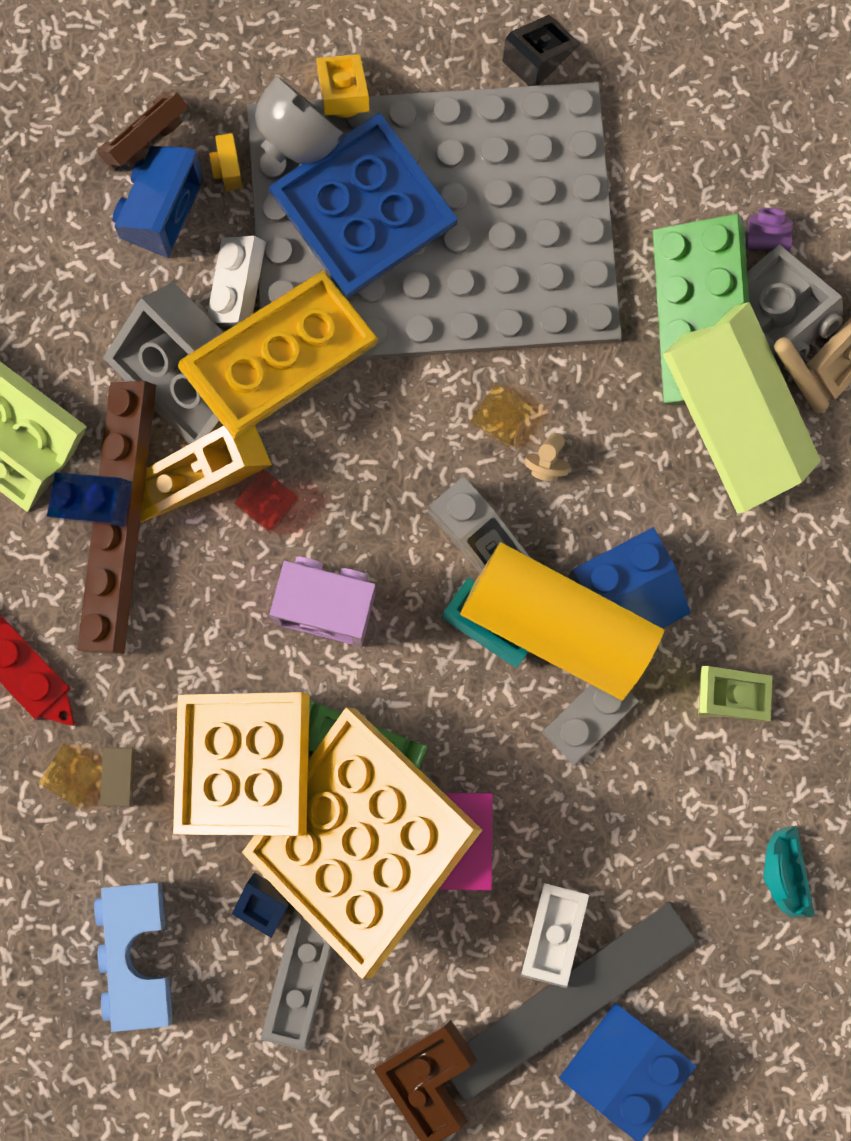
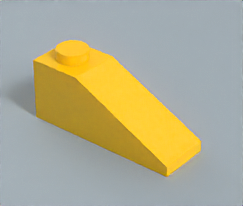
[140,425,272,523]

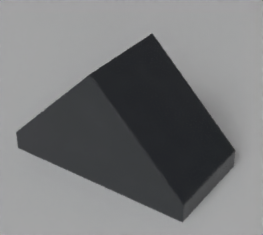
[502,15,580,86]

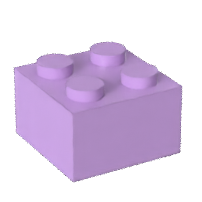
[269,557,375,647]

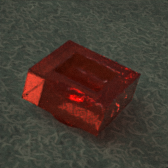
[234,469,299,534]

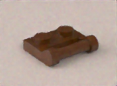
[96,92,189,171]

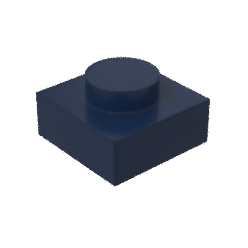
[232,872,290,938]

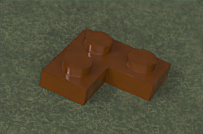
[373,1020,477,1141]

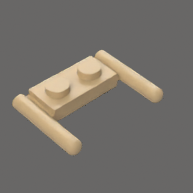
[774,317,851,413]

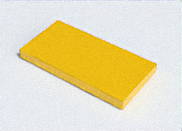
[178,269,379,439]

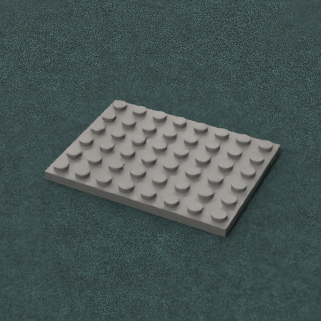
[247,82,622,360]

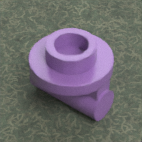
[745,208,793,251]

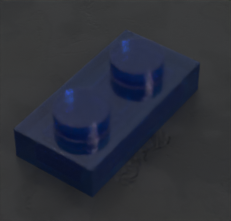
[47,472,133,527]

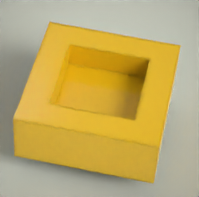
[209,133,243,191]

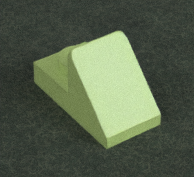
[698,666,773,721]

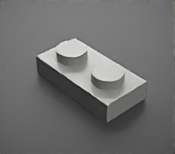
[541,684,639,765]

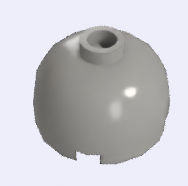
[255,76,346,164]

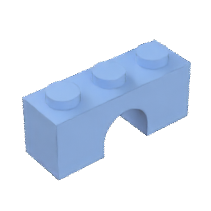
[94,882,173,1032]

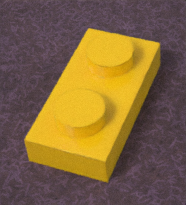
[316,54,370,118]

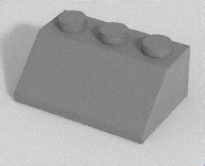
[103,282,224,444]

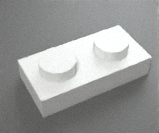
[207,236,266,329]
[521,883,589,988]

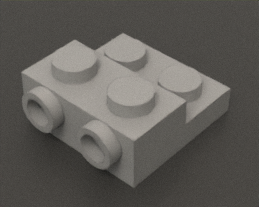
[747,244,844,369]

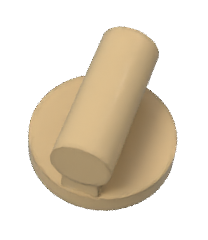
[525,433,570,482]

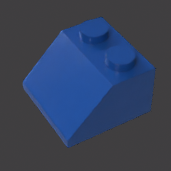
[112,146,204,258]
[568,527,691,628]
[559,1003,697,1141]

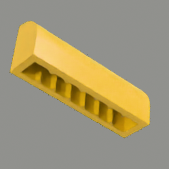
[460,542,665,701]

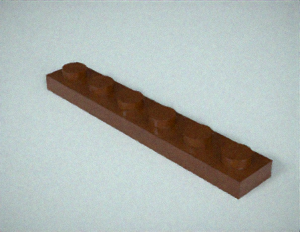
[77,381,156,654]

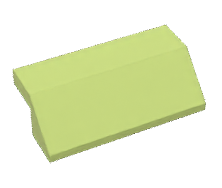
[663,302,821,514]
[0,362,87,512]

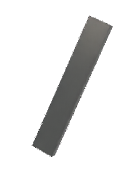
[450,902,696,1102]

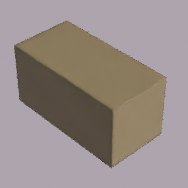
[100,747,135,807]

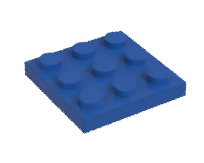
[269,112,458,299]

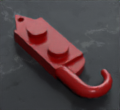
[0,614,75,726]

